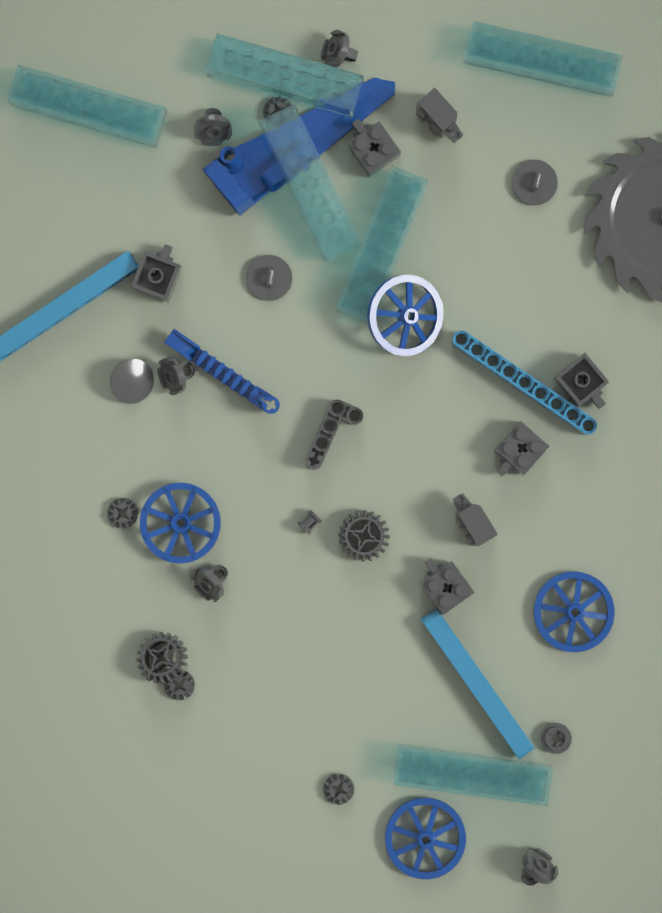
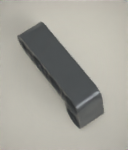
[305,399,363,470]

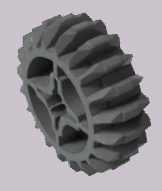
[338,510,390,562]
[136,632,189,685]

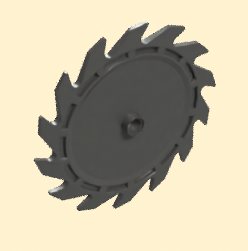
[583,137,662,302]

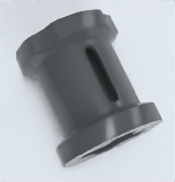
[297,510,322,535]

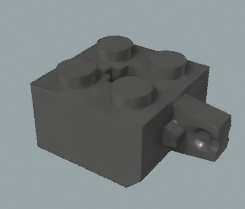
[416,87,463,143]
[347,119,401,177]
[131,244,182,303]
[553,353,609,409]
[494,421,550,476]
[453,493,498,547]
[420,558,475,615]

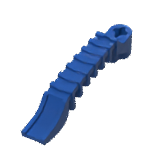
[164,329,280,414]

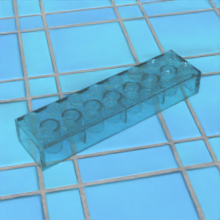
[463,21,623,97]
[206,33,364,118]
[7,64,167,148]
[258,104,361,261]
[336,166,429,324]
[393,744,553,806]

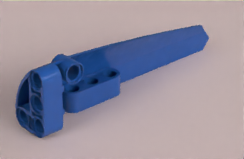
[202,78,395,216]

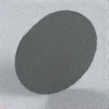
[512,160,558,205]
[247,255,292,301]
[110,359,154,404]

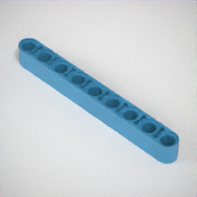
[0,251,139,361]
[452,330,597,435]
[421,608,535,760]

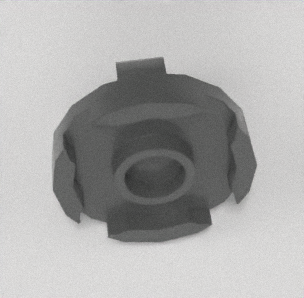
[321,30,358,69]
[194,108,232,146]
[157,357,195,395]
[190,565,228,602]
[521,848,558,886]

